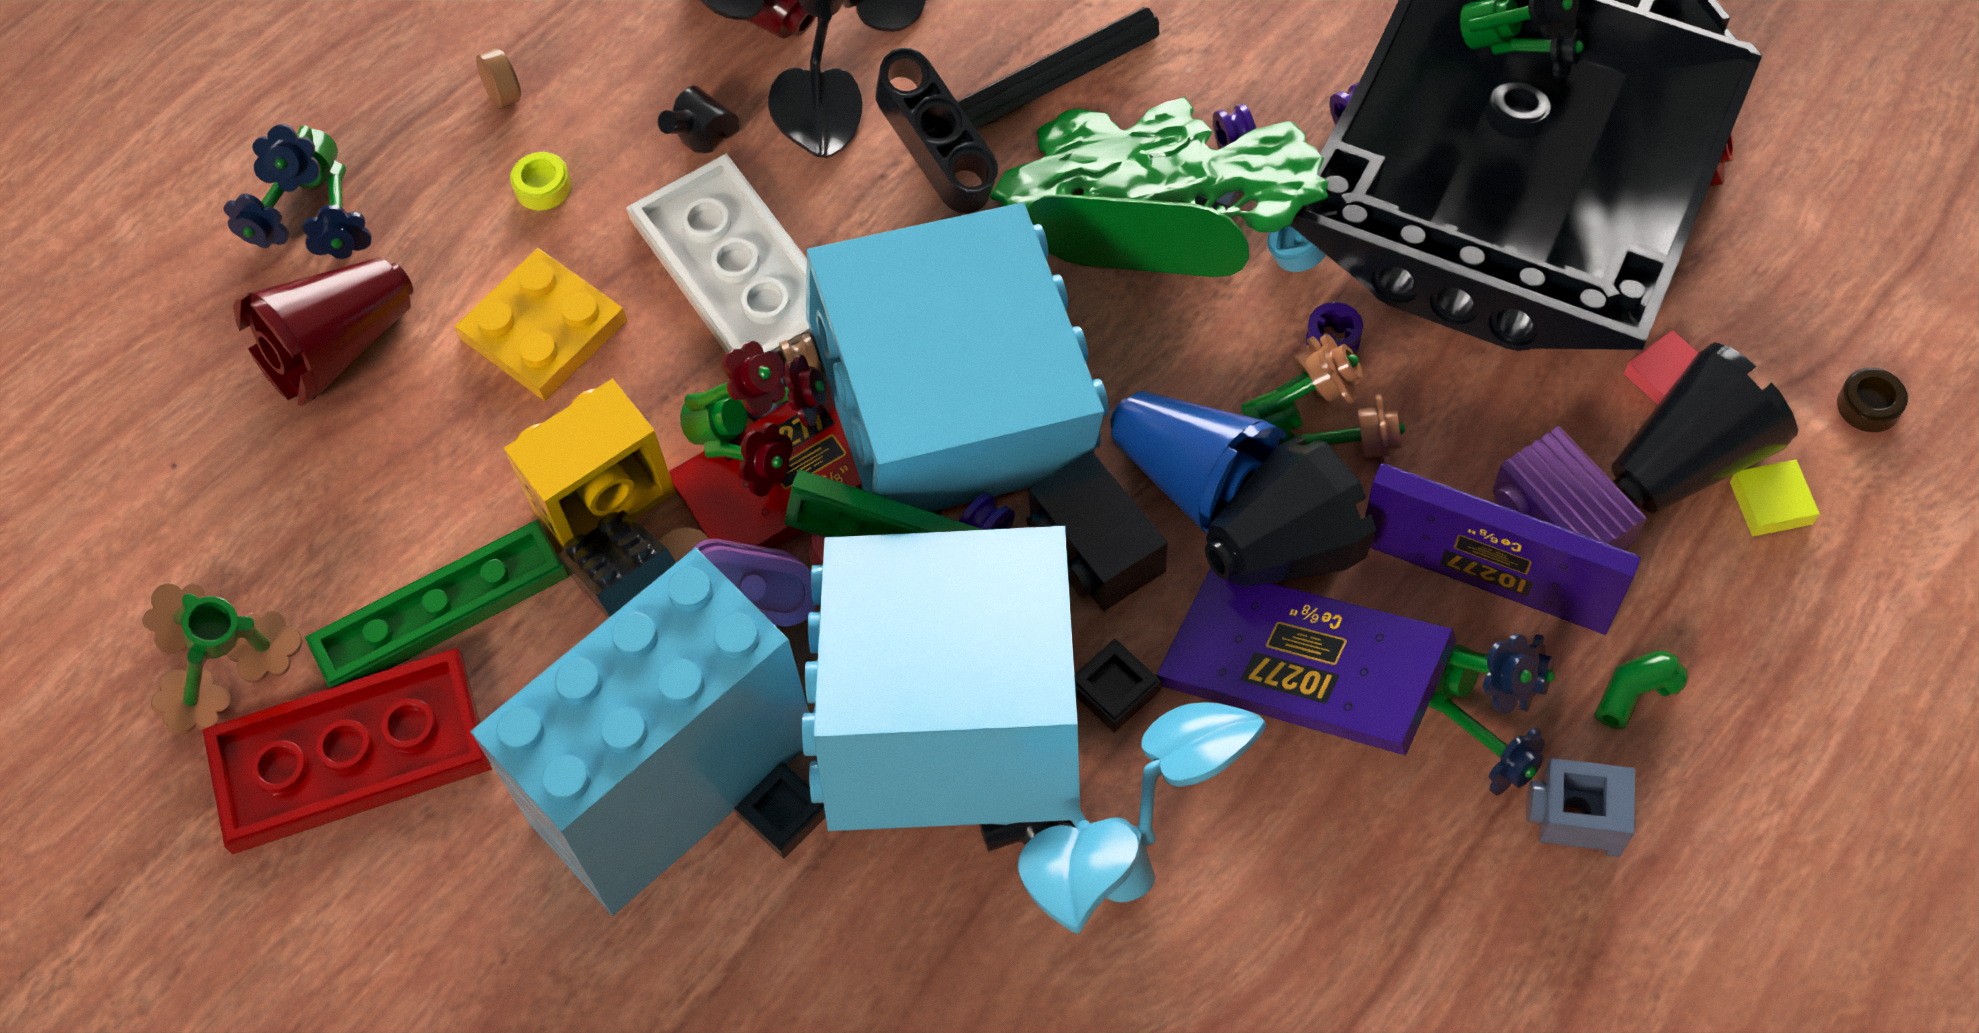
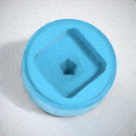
[1267,226,1326,272]

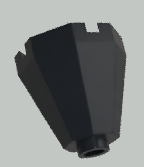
[1205,436,1377,587]

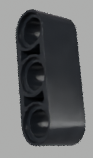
[875,48,998,213]

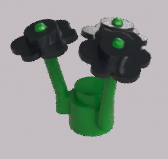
[1460,0,1584,78]

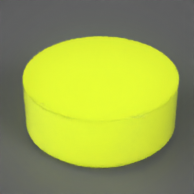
[510,152,572,211]

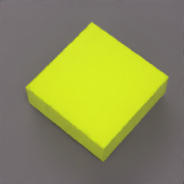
[1730,459,1820,537]

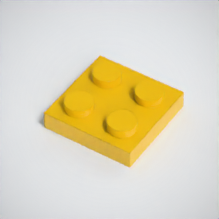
[454,248,627,401]

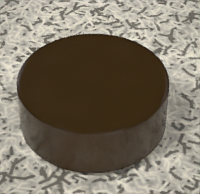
[1837,368,1908,432]

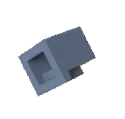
[1526,758,1635,857]

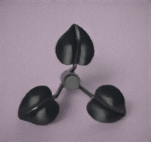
[700,0,926,158]

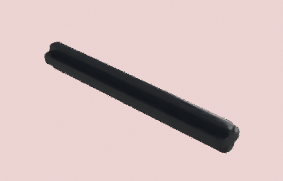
[922,7,1160,139]

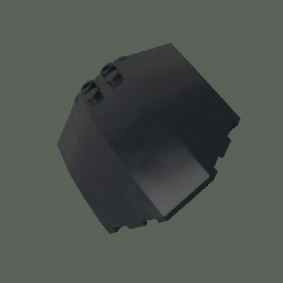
[1290,0,1762,351]

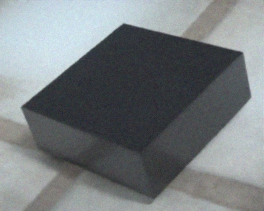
[1074,638,1161,733]
[734,762,826,859]

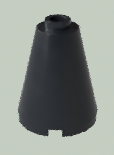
[1612,342,1799,513]

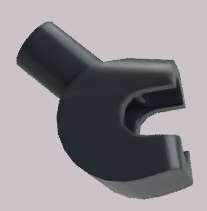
[658,86,739,153]

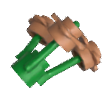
[1240,334,1406,466]

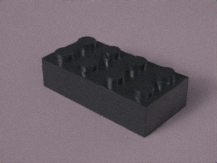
[557,510,676,618]

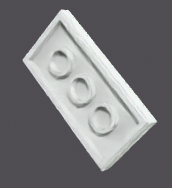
[626,153,814,360]

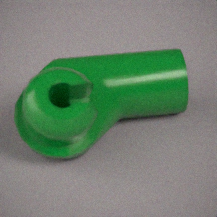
[1594,650,1688,729]

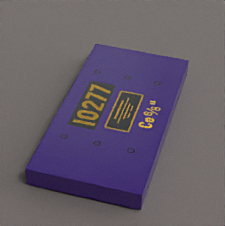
[1365,464,1641,635]
[1156,568,1457,756]

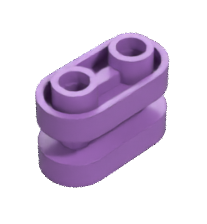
[687,539,817,626]

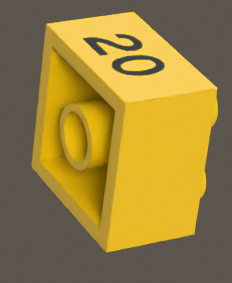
[503,378,676,550]

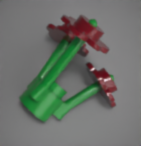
[680,341,827,497]

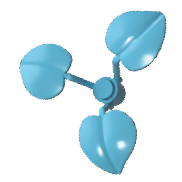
[998,702,1266,934]

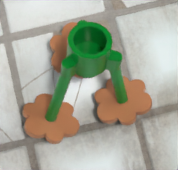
[142,584,303,735]

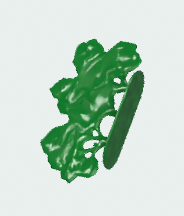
[990,97,1329,277]

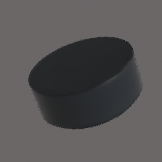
[1486,82,1550,139]

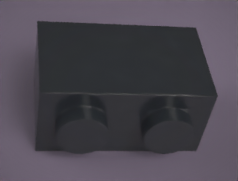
[1026,450,1168,612]

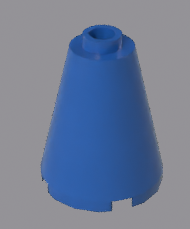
[1110,391,1288,534]

